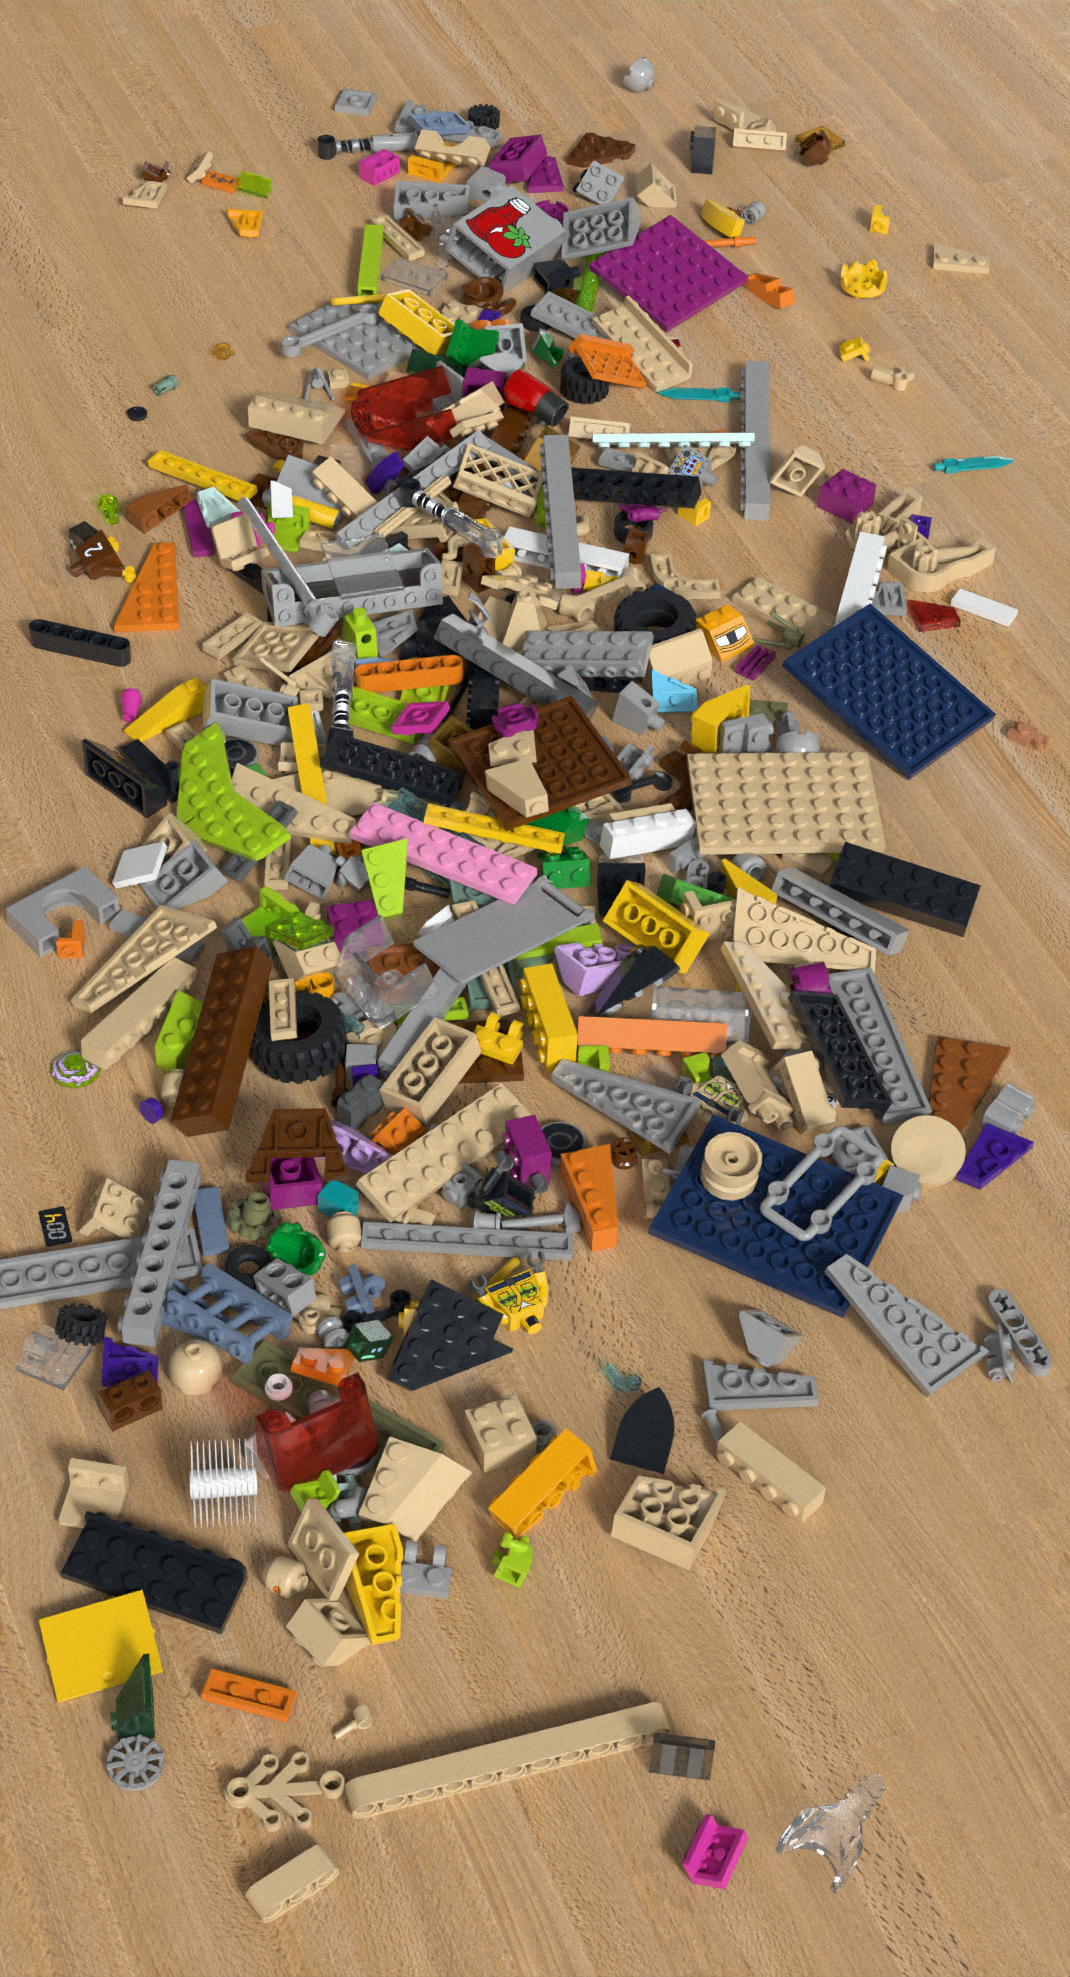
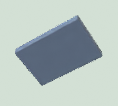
[408,111,471,135]

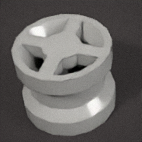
[316,1317,350,1349]

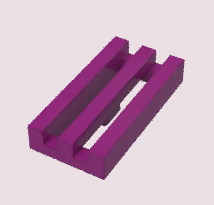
[735,644,776,681]

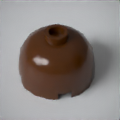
[796,130,831,166]

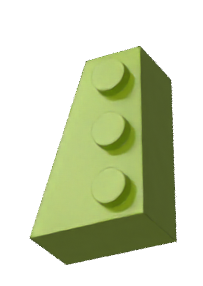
[361,838,408,923]

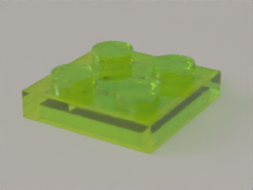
[265,911,334,950]

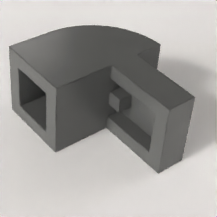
[220,918,276,960]

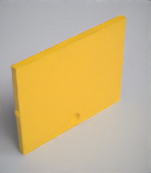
[39,1590,163,1703]

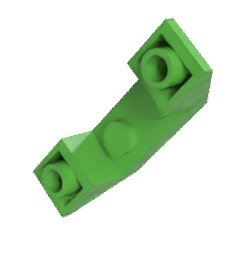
[656,873,736,907]

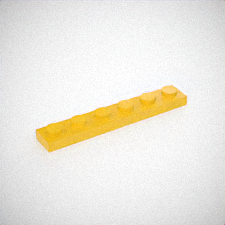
[148,450,258,501]
[423,803,565,854]

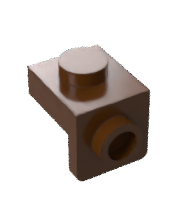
[141,161,171,182]

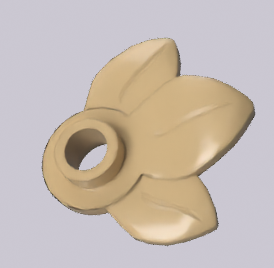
[293,1294,343,1334]

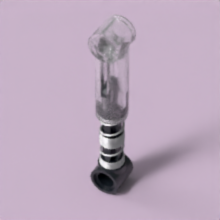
[400,478,503,558]
[327,639,356,746]

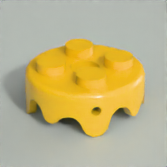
[840,259,888,299]

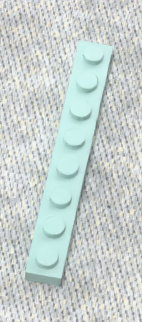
[593,433,755,449]

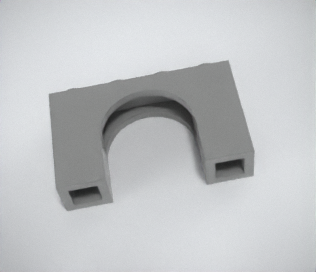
[5,867,120,957]

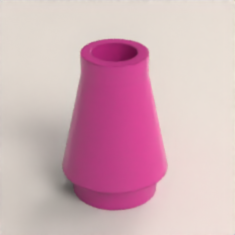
[120,688,142,722]

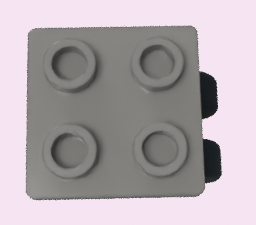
[572,161,624,205]

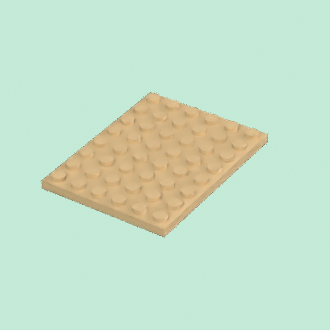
[687,752,886,855]

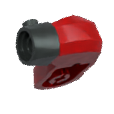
[503,369,569,427]

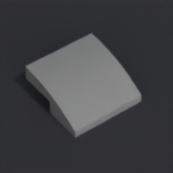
[403,436,451,472]

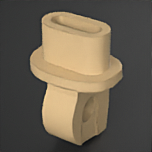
[393,1205,436,1225]

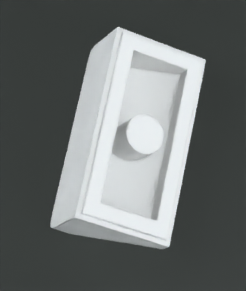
[271,481,293,518]

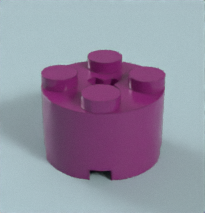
[789,961,832,994]

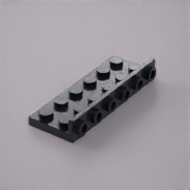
[320,732,465,806]
[788,991,892,1119]
[60,1511,248,1635]

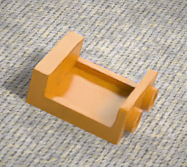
[408,143,457,183]

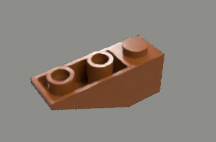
[125,484,192,534]

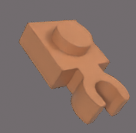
[1007,720,1050,752]

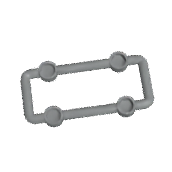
[760,1126,884,1241]

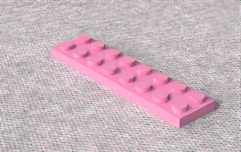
[350,802,537,905]

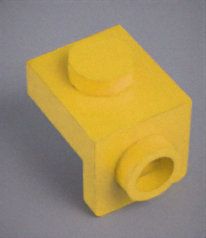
[839,336,871,362]

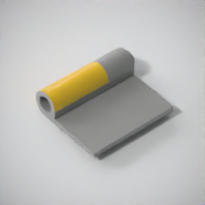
[262,455,357,530]

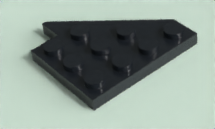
[399,596,468,660]
[386,1280,513,1391]

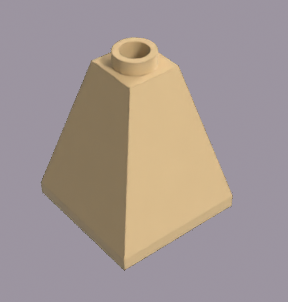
[502,589,547,651]

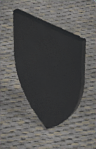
[610,1387,675,1475]

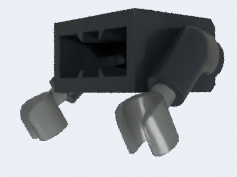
[468,1150,549,1217]

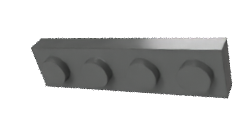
[221,800,298,883]

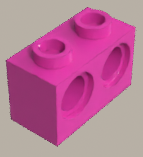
[359,149,400,186]

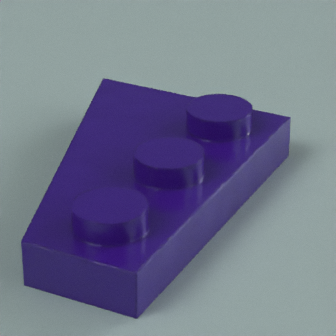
[957,1123,1034,1190]

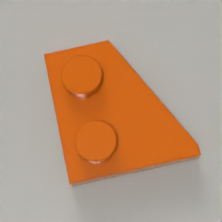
[291,1348,358,1388]

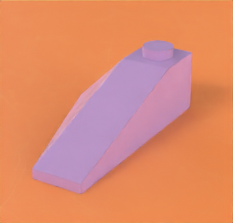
[554,943,637,996]
[316,1120,394,1174]

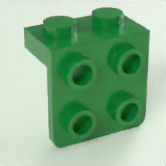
[537,847,591,889]

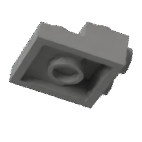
[718,713,774,754]

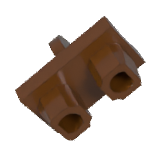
[399,208,432,241]

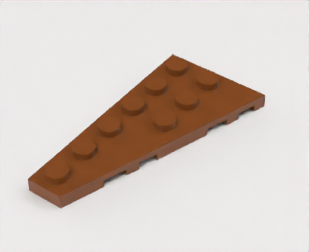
[928,1036,1011,1134]

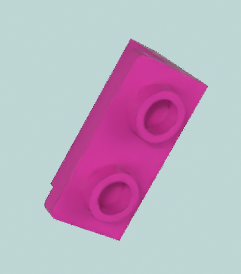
[683,1814,749,1890]

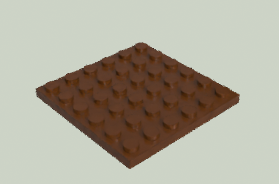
[448,695,632,831]

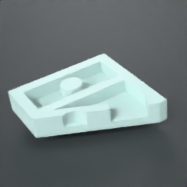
[196,487,240,528]

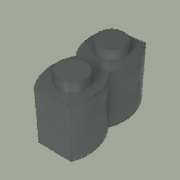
[337,1074,384,1130]

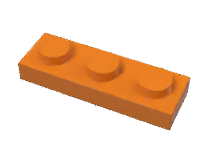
[201,1669,297,1723]

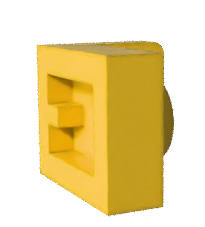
[869,204,890,234]

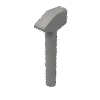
[500,1202,581,1233]

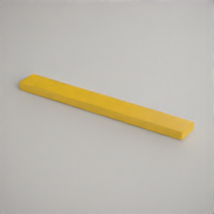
[287,703,336,855]

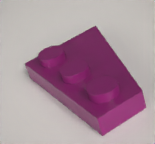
[528,156,564,193]

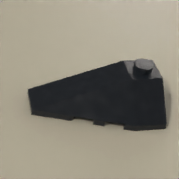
[583,944,681,1017]

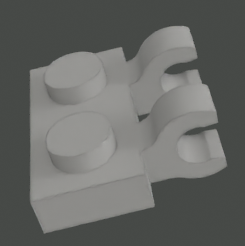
[400,1540,452,1599]

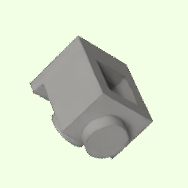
[442,1162,483,1210]

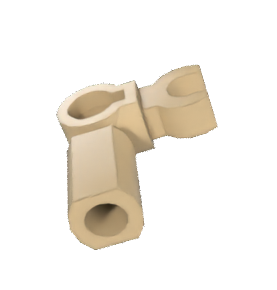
[871,366,916,391]

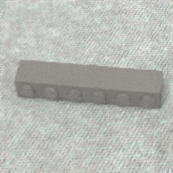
[771,867,910,956]

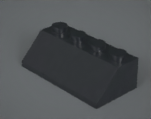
[82,739,167,818]

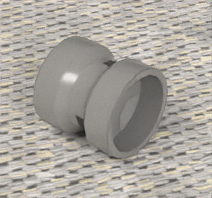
[741,201,766,225]

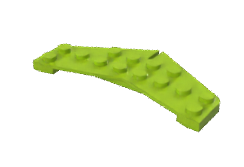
[176,722,292,861]

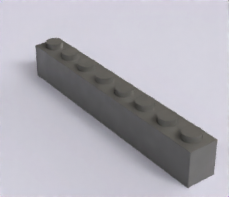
[434,614,599,721]

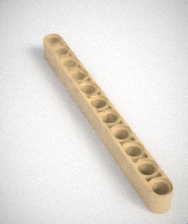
[345,1702,671,1819]

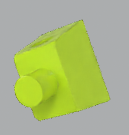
[342,607,378,659]

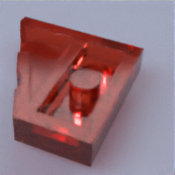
[907,600,961,632]

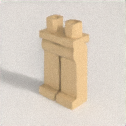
[384,501,463,542]
[721,1040,794,1131]

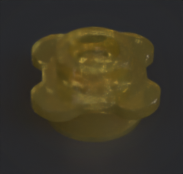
[211,342,235,360]

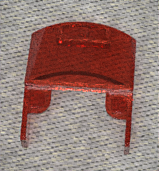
[351,366,459,451]

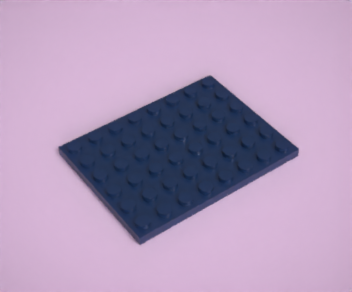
[782,603,996,780]
[648,1115,904,1318]

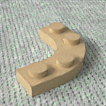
[650,554,721,600]

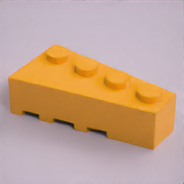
[488,1428,597,1539]

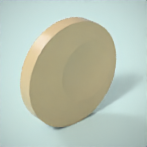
[890,1115,966,1188]

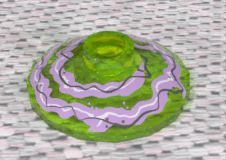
[50,1050,100,1088]

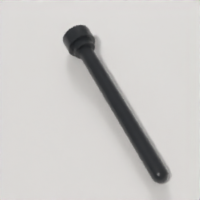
[441,660,480,723]

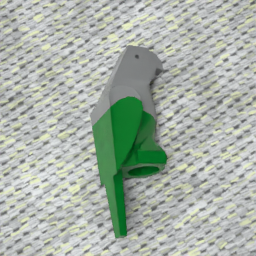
[531,328,564,367]

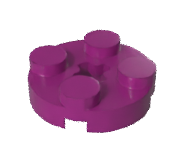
[535,200,569,225]
[492,703,539,737]

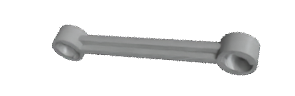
[281,304,379,357]

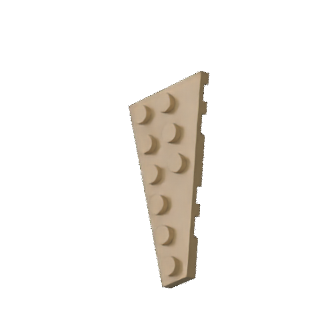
[232,763,358,844]

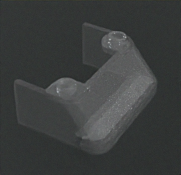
[333,915,439,1028]

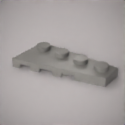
[703,1360,819,1411]

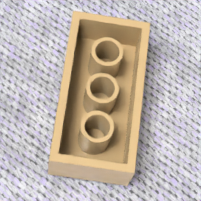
[379,1017,481,1126]

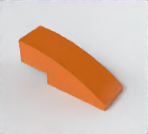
[744,273,795,309]

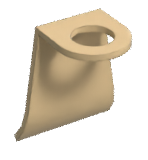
[473,596,511,640]

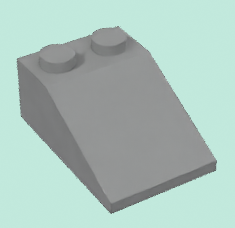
[140,840,228,909]

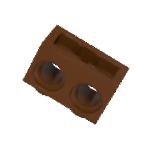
[98,1370,163,1432]

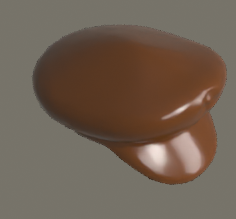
[461,277,504,308]

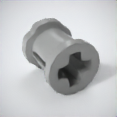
[473,1209,501,1229]

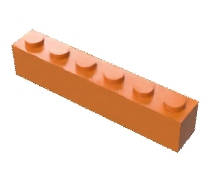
[577,1016,728,1059]

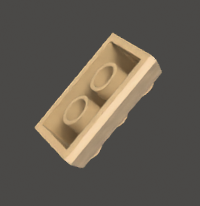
[642,629,713,692]

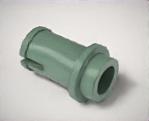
[152,375,179,396]

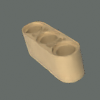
[245,1845,339,1923]

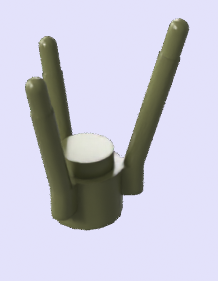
[752,611,805,650]

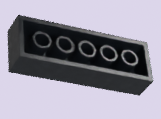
[830,842,981,938]

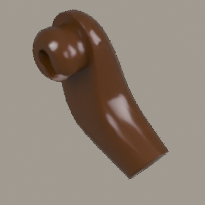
[484,298,516,316]

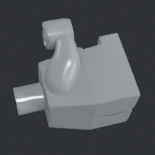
[335,855,369,893]

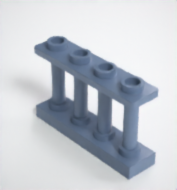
[165,1263,293,1365]

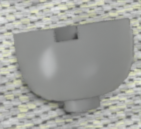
[622,57,655,93]
[775,731,820,753]

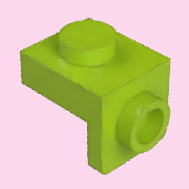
[290,1470,340,1513]

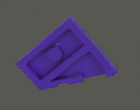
[102,1337,159,1387]

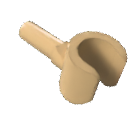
[333,1705,372,1740]

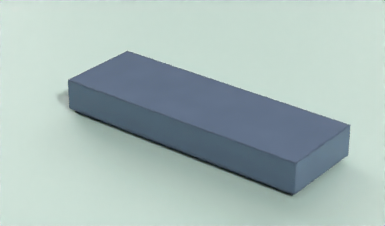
[194,1187,230,1257]

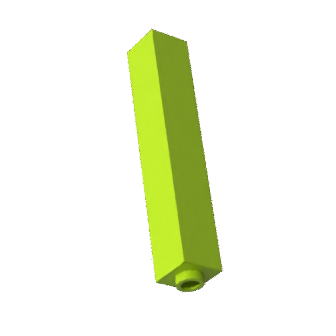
[358,224,384,296]

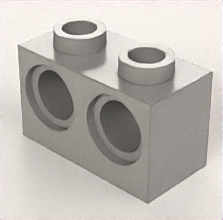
[253,1258,317,1316]

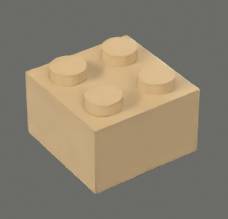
[464,1395,537,1474]

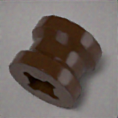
[611,1137,638,1170]

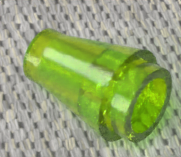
[98,494,120,525]

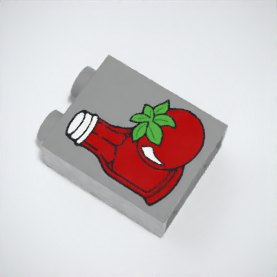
[446,185,566,294]

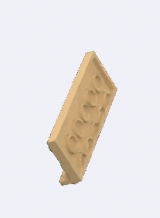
[592,295,693,393]

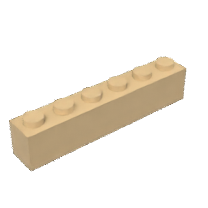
[81,957,198,1070]

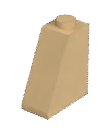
[485,758,549,817]

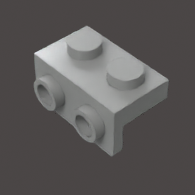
[617,743,654,781]

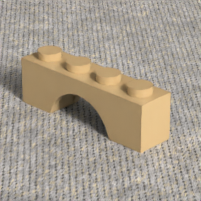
[415,129,491,167]

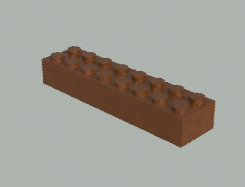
[170,946,273,1137]

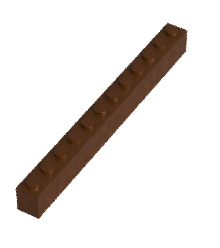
[435,405,532,564]

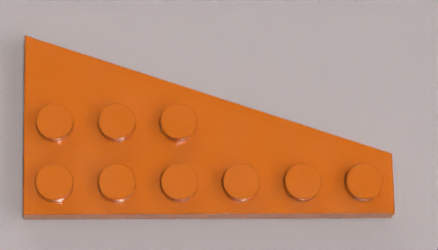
[114,542,179,632]

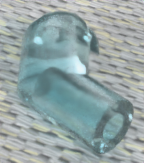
[343,1015,365,1035]
[603,1364,642,1394]

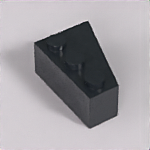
[689,126,716,174]

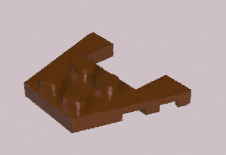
[245,1108,349,1183]

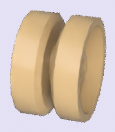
[700,1132,762,1201]

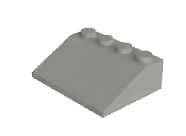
[562,197,641,260]

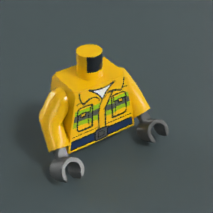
[468,1251,549,1334]

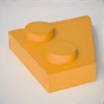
[227,209,263,238]

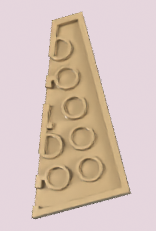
[732,887,876,973]
[71,905,217,1013]
[721,942,813,1050]

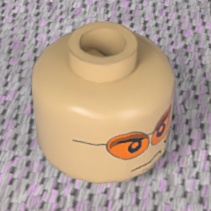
[263,1556,308,1599]

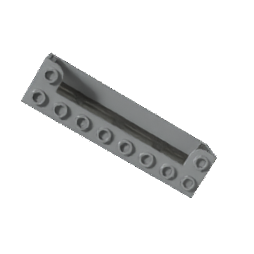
[261,548,443,627]

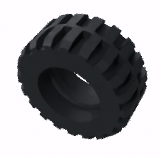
[614,588,696,645]
[251,990,348,1084]

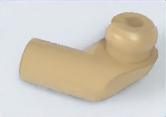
[576,515,590,536]

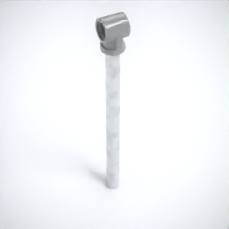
[237,497,339,637]

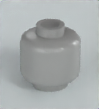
[731,852,766,881]

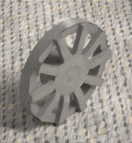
[106,1735,164,1791]

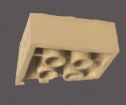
[425,381,504,438]
[358,1437,472,1542]
[611,1476,727,1570]

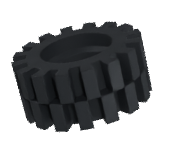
[468,104,500,130]
[55,1303,108,1346]

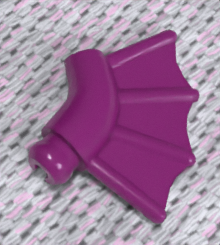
[619,504,668,522]

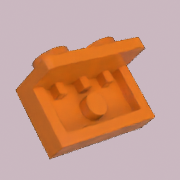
[370,1107,426,1155]

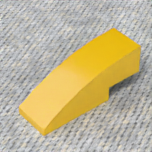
[700,198,745,238]

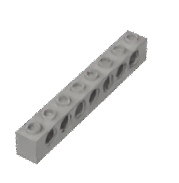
[118,1159,201,1347]

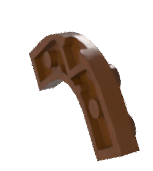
[659,750,693,812]

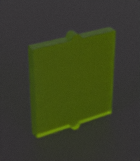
[236,170,273,199]

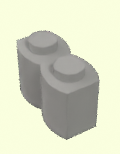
[981,1083,1036,1135]

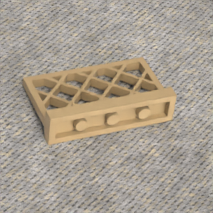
[453,443,542,518]

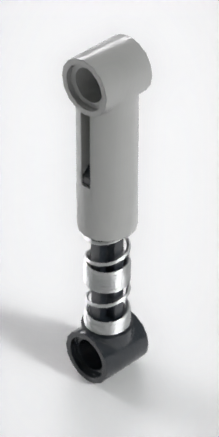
[317,130,420,160]

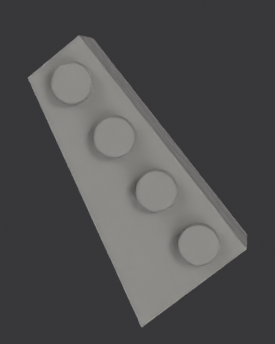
[394,181,470,222]

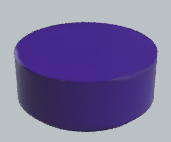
[140,1097,163,1124]

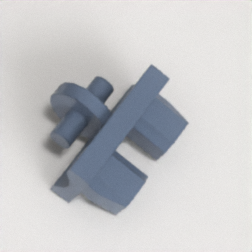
[338,1263,385,1316]

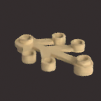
[224,1752,345,1832]

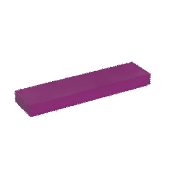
[183,499,214,557]

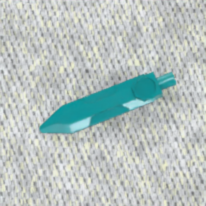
[658,387,740,402]
[933,456,1014,474]

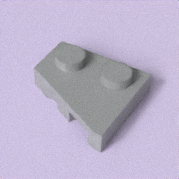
[373,610,418,658]

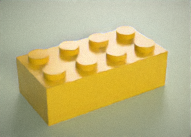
[378,289,455,357]
[603,880,710,974]
[519,963,578,1072]

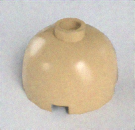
[168,1339,223,1395]

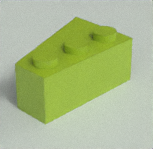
[155,990,203,1073]

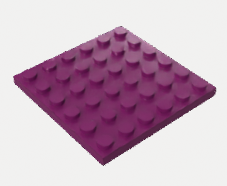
[589,215,748,333]

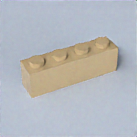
[312,456,378,520]
[716,1421,826,1524]

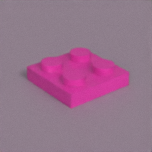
[391,701,450,735]

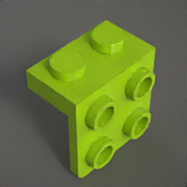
[261,500,310,552]
[242,885,300,948]

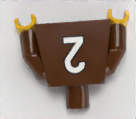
[70,530,136,583]

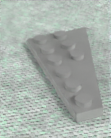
[824,1254,989,1398]

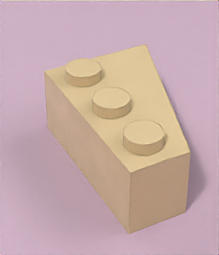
[771,1050,836,1135]

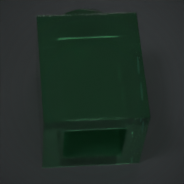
[344,1320,394,1362]

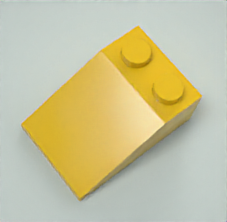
[690,684,751,754]

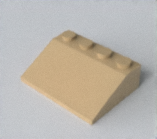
[248,391,346,444]

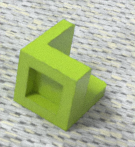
[577,1045,610,1072]
[681,1052,712,1083]

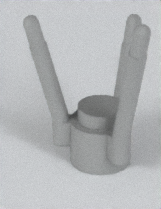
[304,367,335,401]

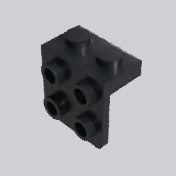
[597,863,646,916]

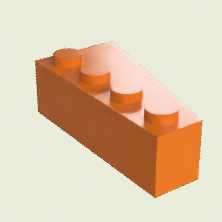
[559,1144,618,1252]

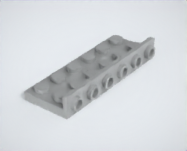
[522,631,654,678]

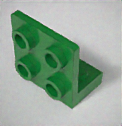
[446,320,499,367]

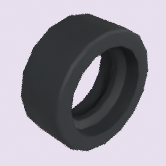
[614,511,654,544]

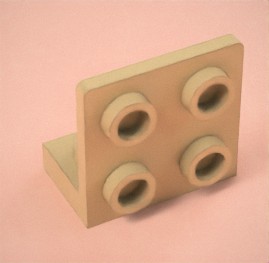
[78,1178,151,1239]
[58,1458,129,1528]

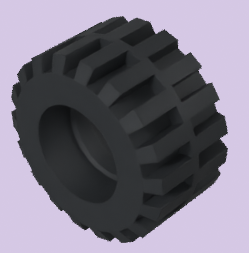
[560,357,609,404]

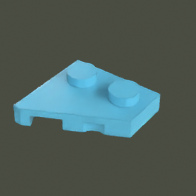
[651,670,698,713]

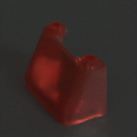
[255,1372,379,1494]

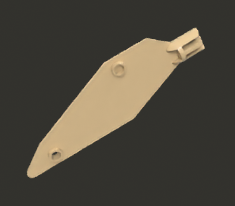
[272,768,412,817]

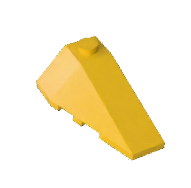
[124,677,207,742]
[344,1524,403,1645]

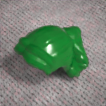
[265,1221,326,1276]

